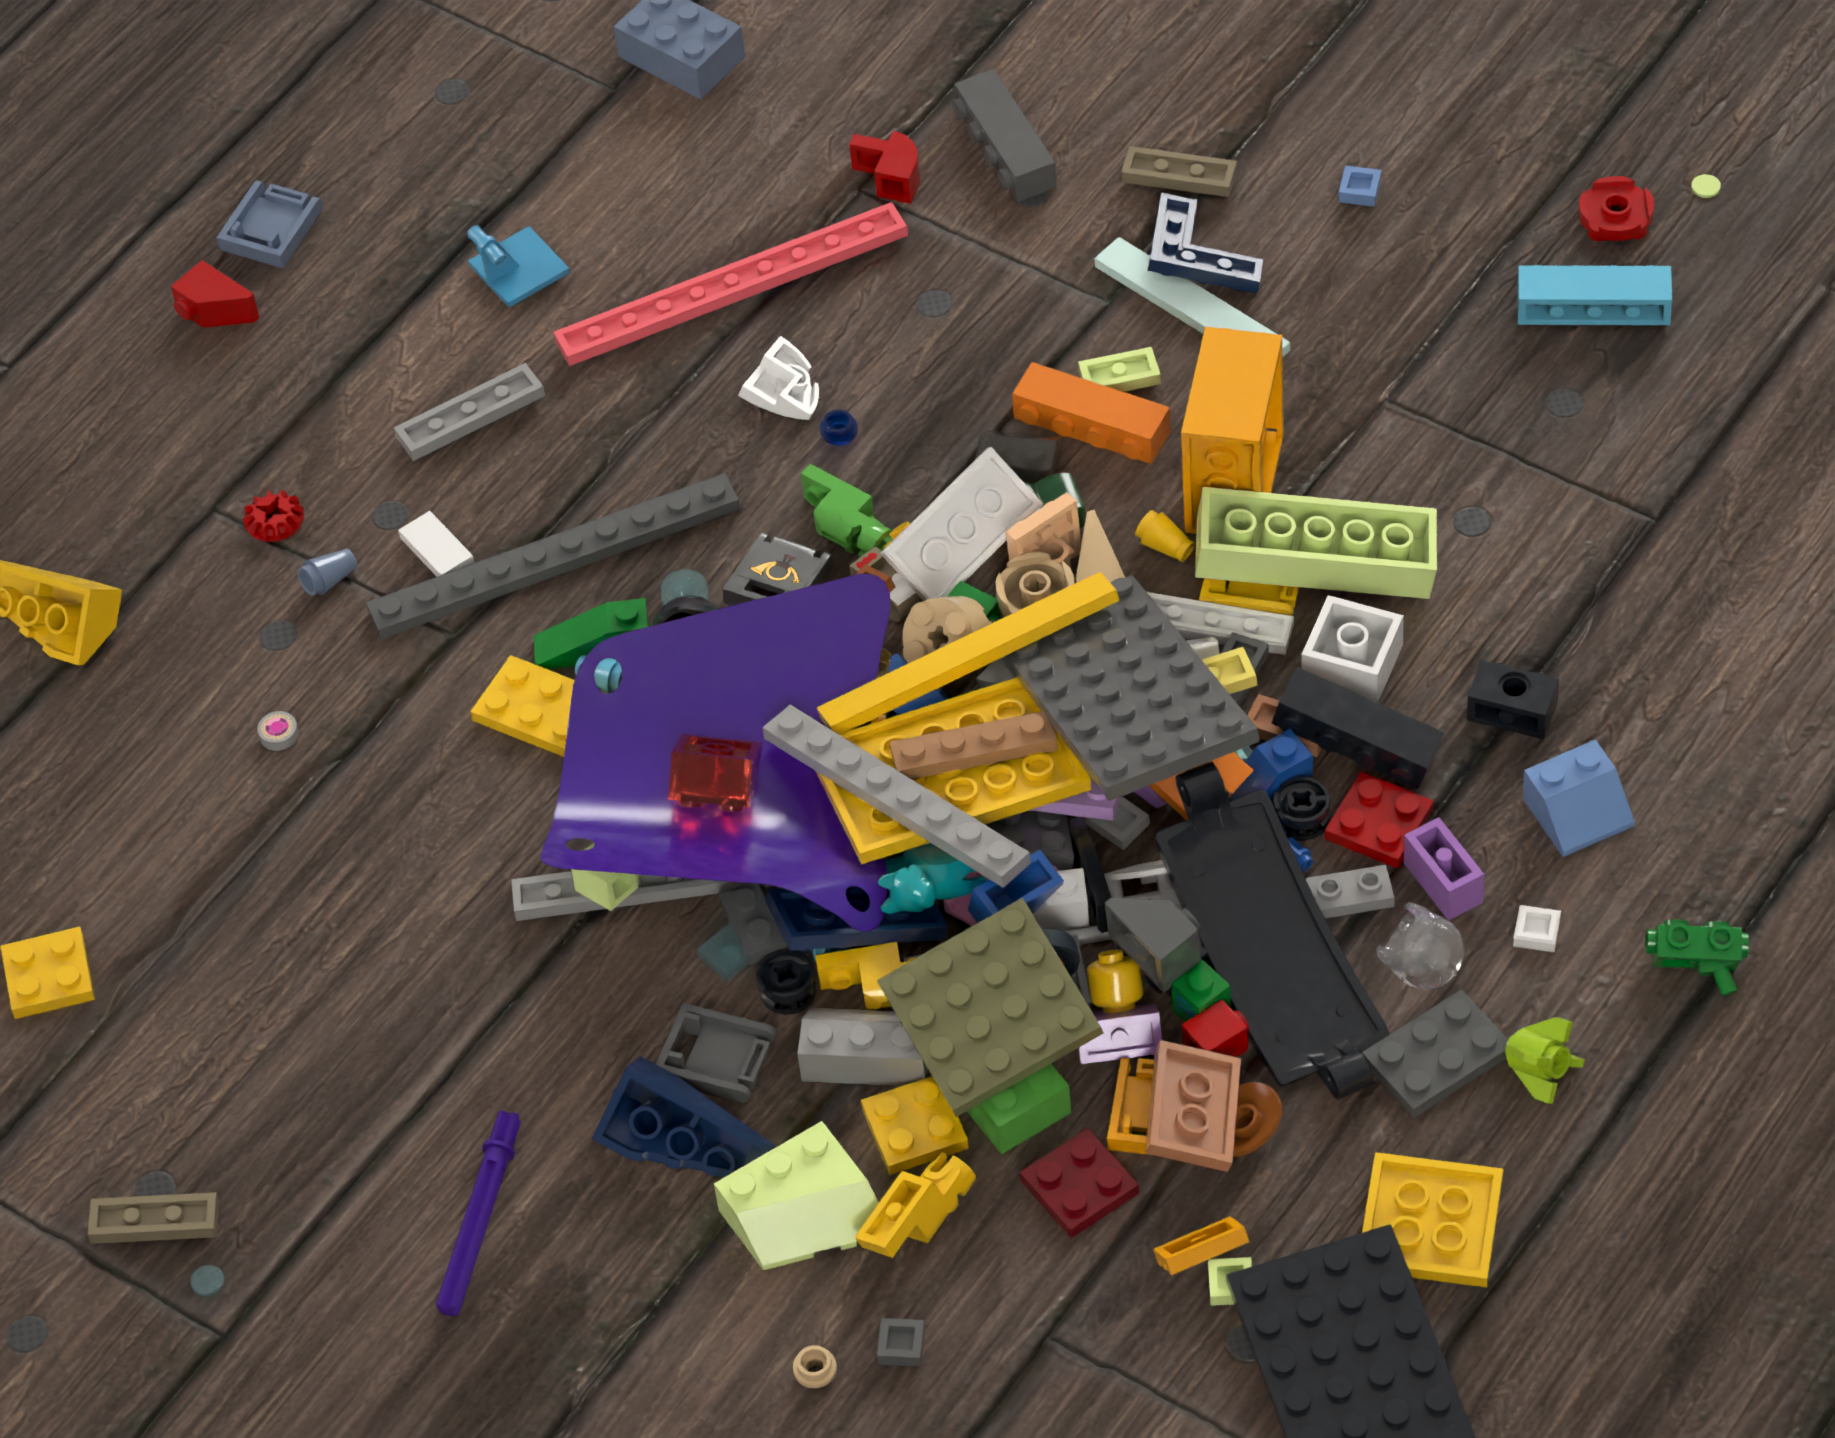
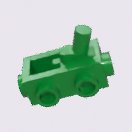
[1645,919,1749,997]

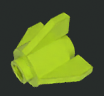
[1505,1017,1585,1104]

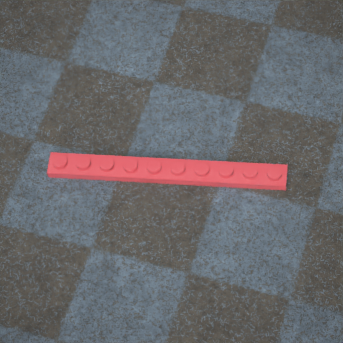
[553,202,908,366]

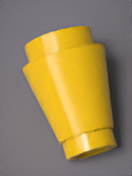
[1135,510,1195,562]

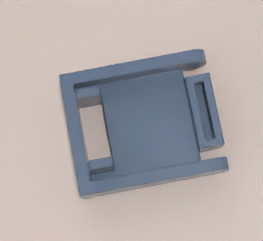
[216,180,323,268]

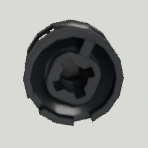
[1273,776,1330,841]
[757,949,817,1015]

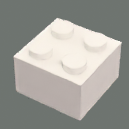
[1301,595,1404,702]

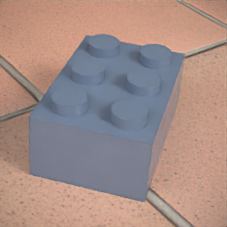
[614,0,745,100]

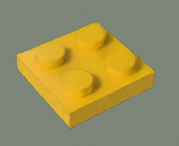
[1,926,95,1019]
[861,1076,969,1175]

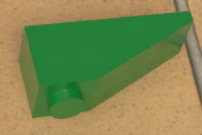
[534,598,650,669]

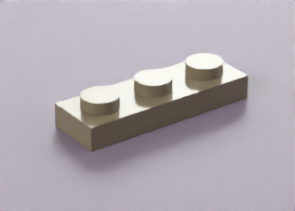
[1121,146,1237,197]
[88,1192,219,1244]

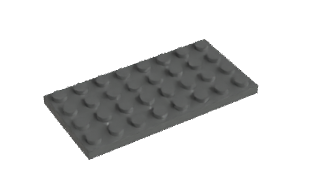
[1002,575,1260,801]

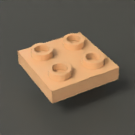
[1006,492,1081,569]

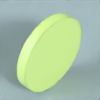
[1691,174,1721,198]

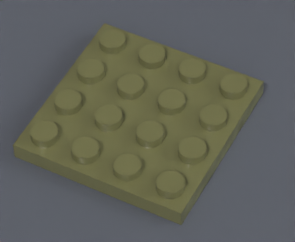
[877,898,1104,1117]

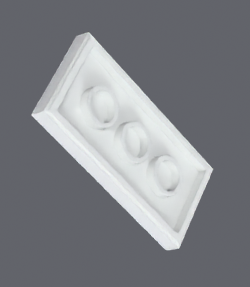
[880,447,1043,601]

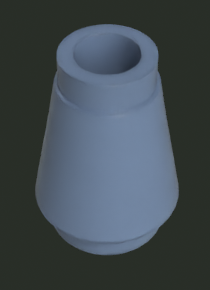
[297,548,357,596]

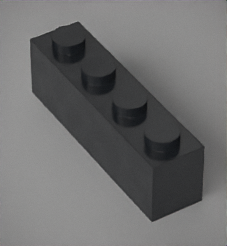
[1271,666,1444,789]

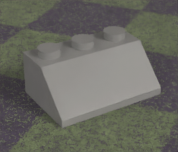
[797,1008,928,1086]

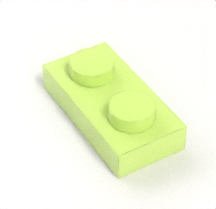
[1078,347,1161,392]

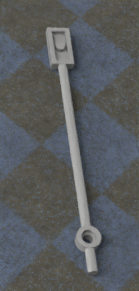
[903,865,1394,962]

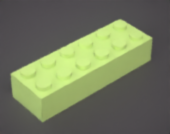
[1195,487,1437,599]

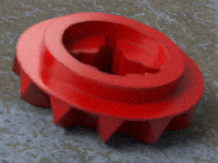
[242,490,304,542]

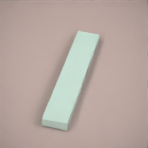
[1095,237,1290,357]

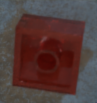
[668,734,762,812]

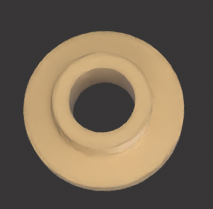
[793,1345,837,1388]

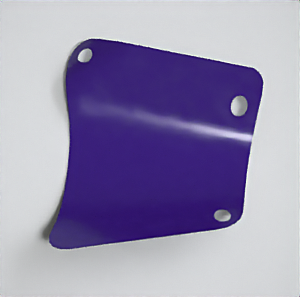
[540,574,890,932]

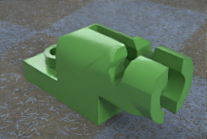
[801,464,893,558]

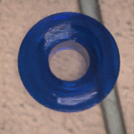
[820,409,858,445]

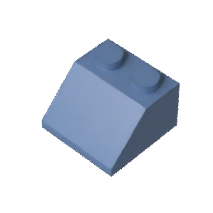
[1523,740,1635,857]

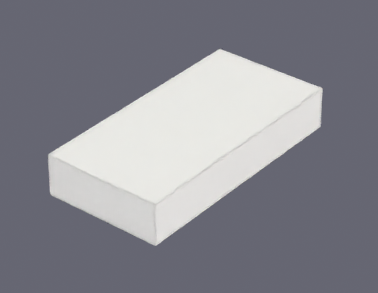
[398,511,474,577]

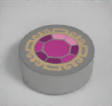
[257,711,299,751]

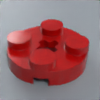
[1579,176,1654,242]

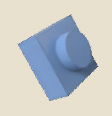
[1339,165,1382,207]

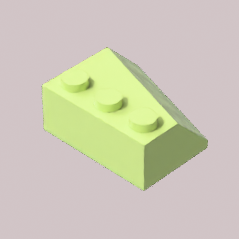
[714,1121,879,1270]

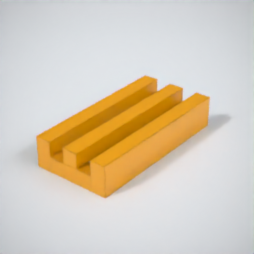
[1153,1216,1249,1275]

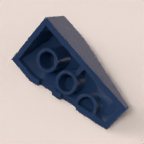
[592,1056,775,1178]

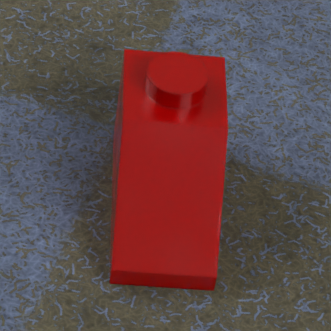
[171,260,260,328]

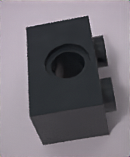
[1467,660,1559,739]

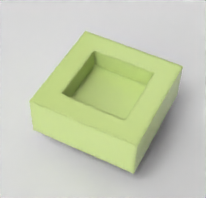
[1208,1257,1252,1306]

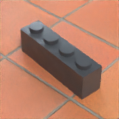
[952,69,1057,202]

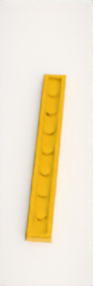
[817,572,1119,734]

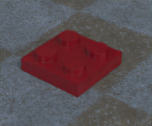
[1020,1128,1139,1238]

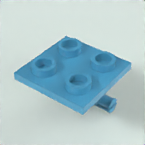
[467,225,570,307]

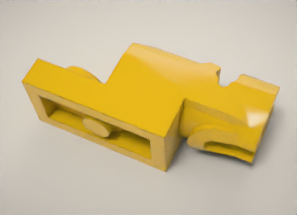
[815,942,915,1009]
[855,1152,976,1258]

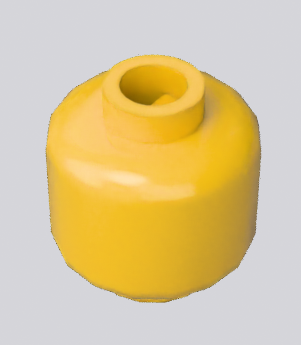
[1086,949,1143,1013]

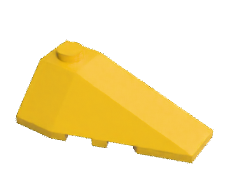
[0,560,122,665]

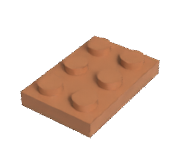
[1145,1040,1241,1172]

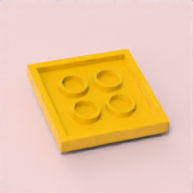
[1362,1152,1503,1288]

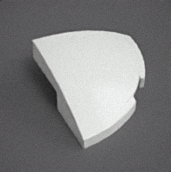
[738,336,819,420]

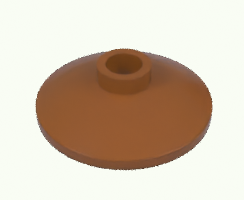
[1233,1082,1282,1157]

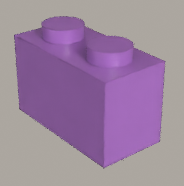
[1404,817,1484,921]

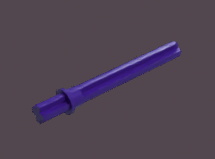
[436,1110,521,1316]

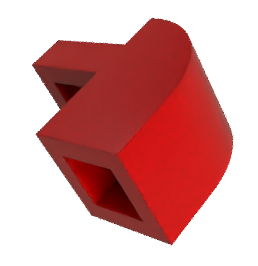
[849,131,920,204]

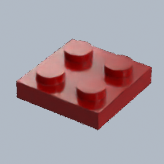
[1325,772,1434,869]

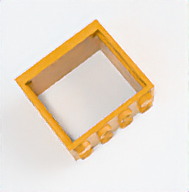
[1181,327,1284,534]

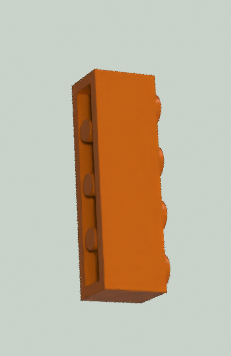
[1012,362,1171,464]

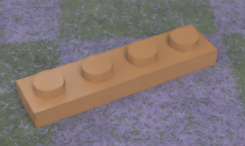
[890,711,1058,779]

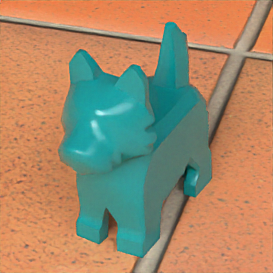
[878,843,986,914]

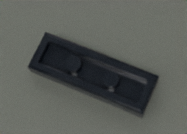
[1069,817,1112,933]

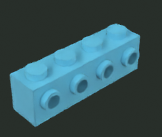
[1517,265,1672,325]

